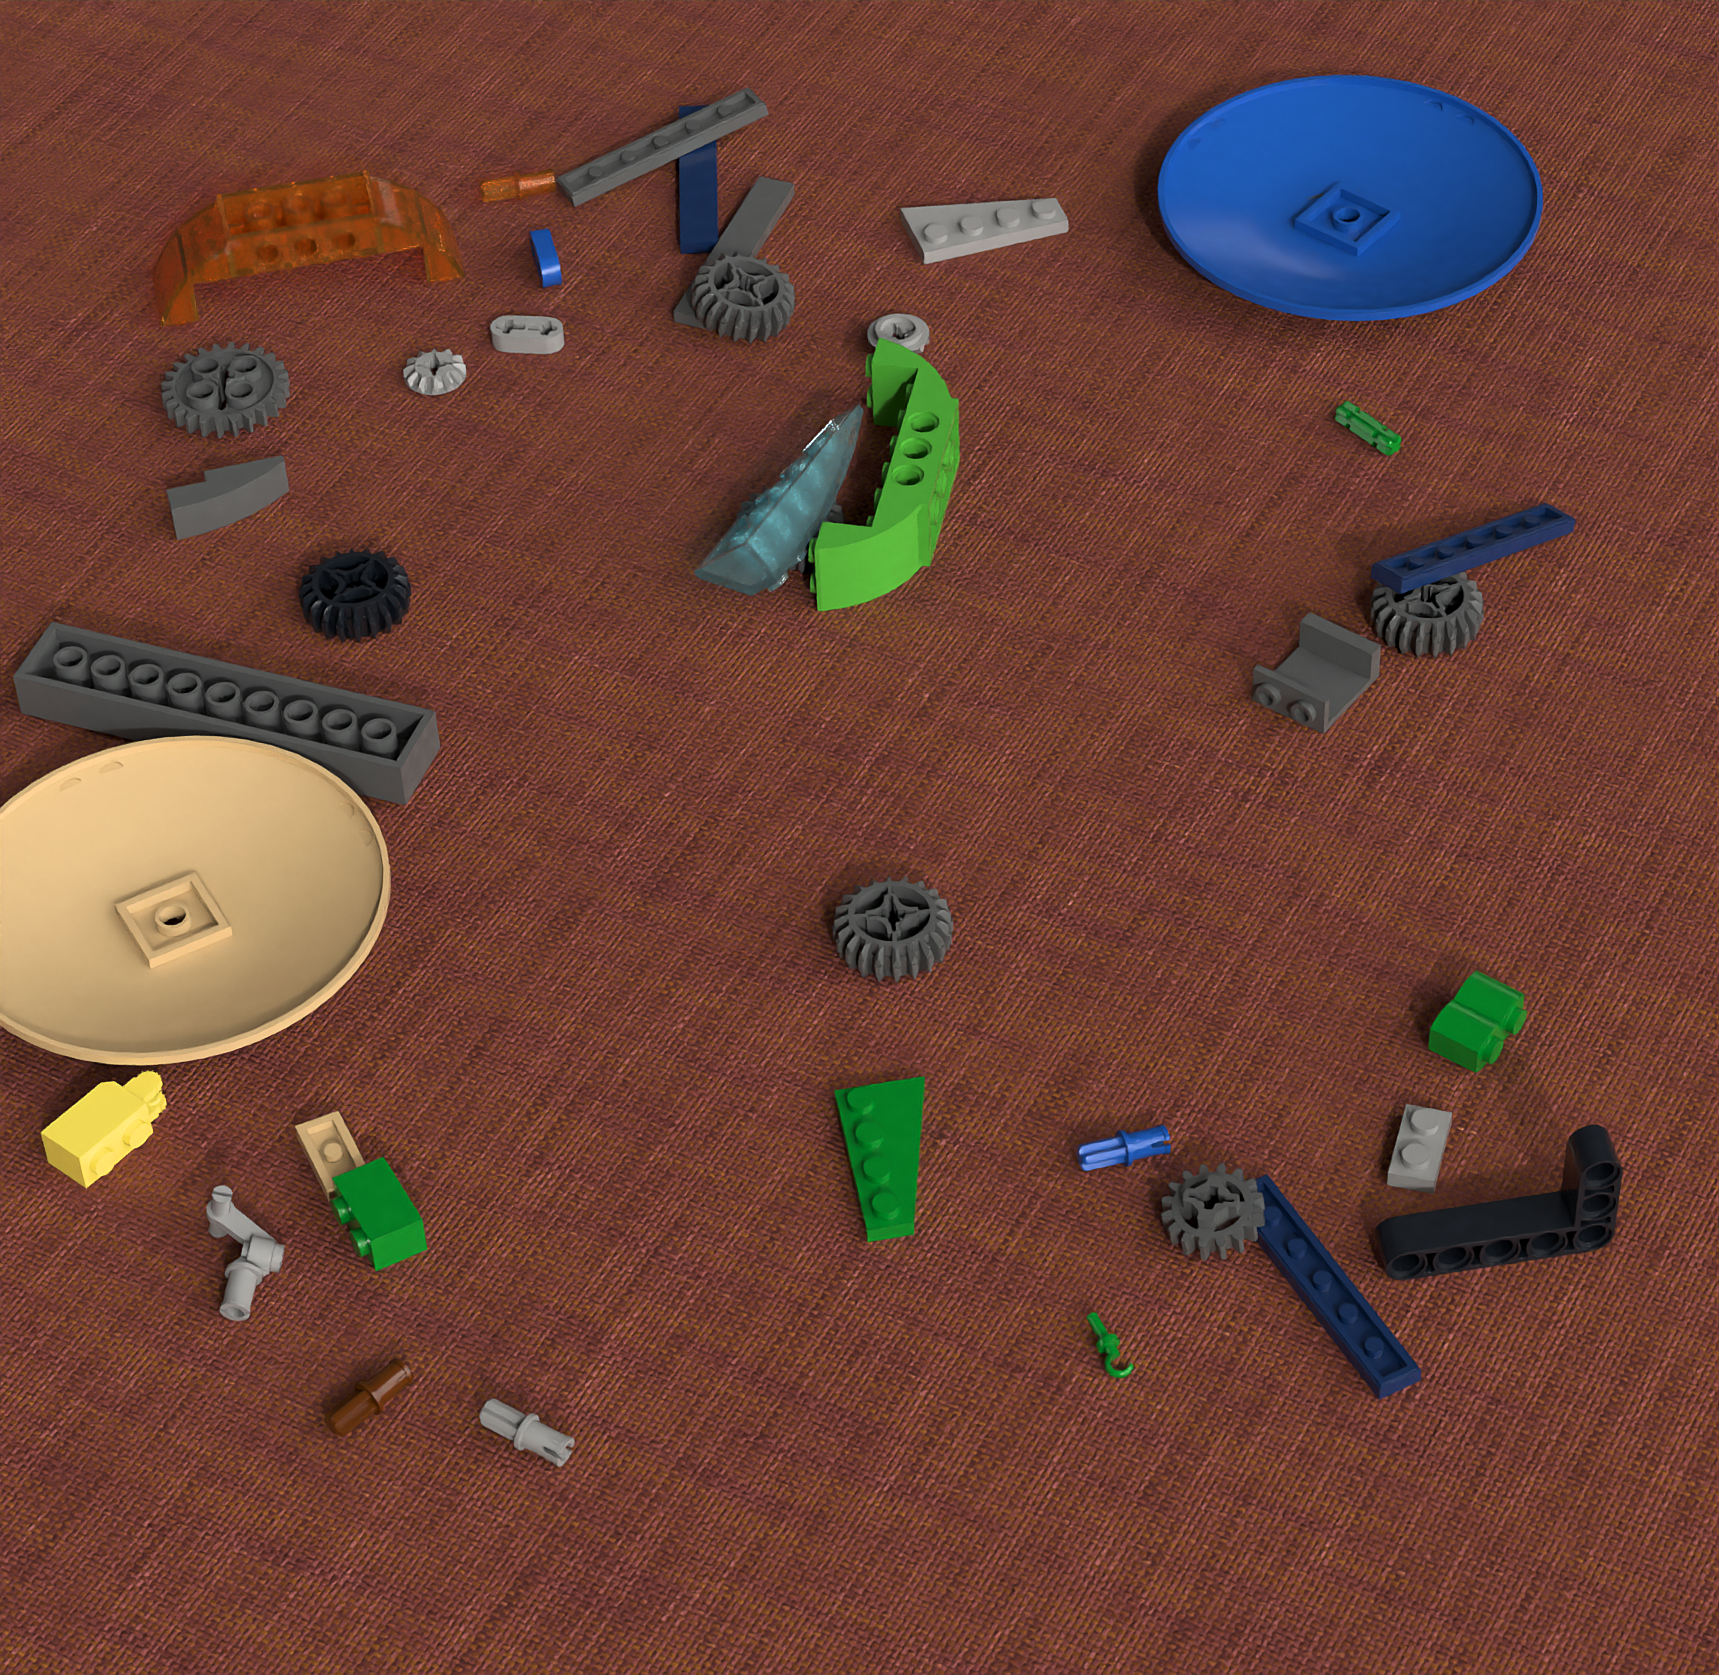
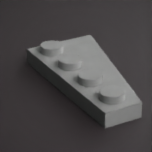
[900,198,1068,265]

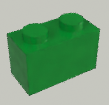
[330,1157,427,1271]

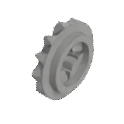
[867,313,929,354]
[403,348,467,395]

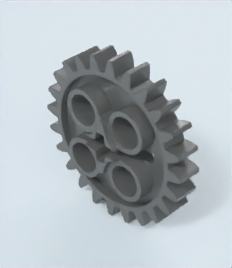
[161,342,290,438]

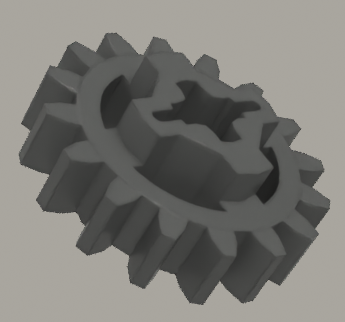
[1161,1163,1265,1260]

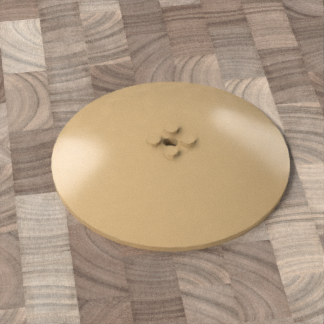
[0,736,391,1065]

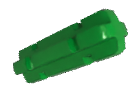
[1335,401,1402,456]

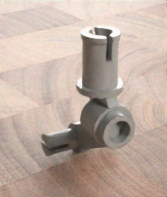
[206,1185,285,1321]

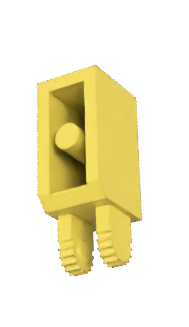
[41,1070,167,1189]

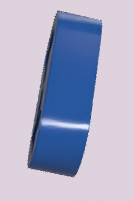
[529,228,562,288]

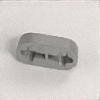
[490,315,565,354]

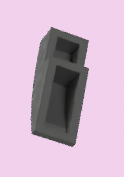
[166,455,289,540]

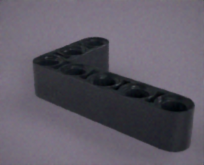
[1374,1125,1623,1280]

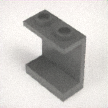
[1252,612,1381,734]

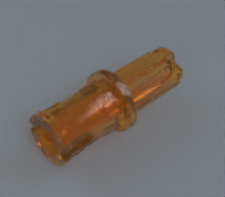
[479,168,556,202]

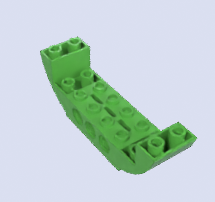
[808,338,960,611]

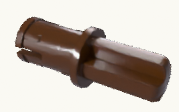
[324,1358,414,1437]

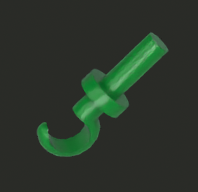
[1086,1312,1134,1378]

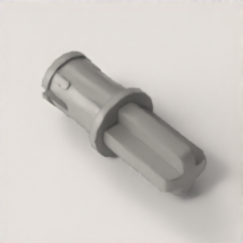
[479,1399,575,1467]

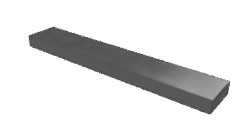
[555,87,768,207]
[674,176,795,329]

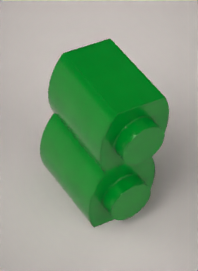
[1428,971,1527,1073]

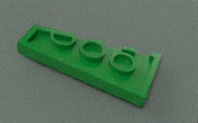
[834,1076,925,1242]

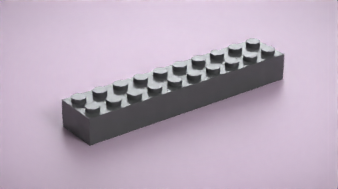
[13,622,440,805]

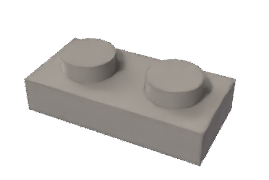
[1387,1104,1452,1194]

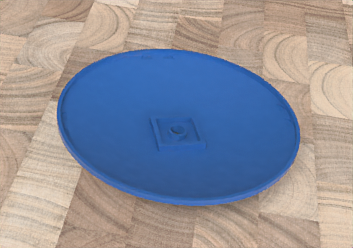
[1157,75,1543,321]

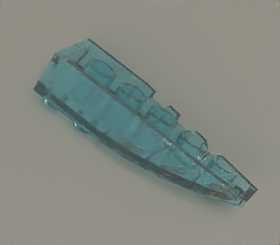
[694,404,864,596]

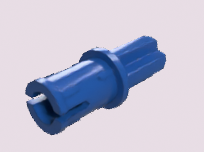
[1076,1124,1171,1171]

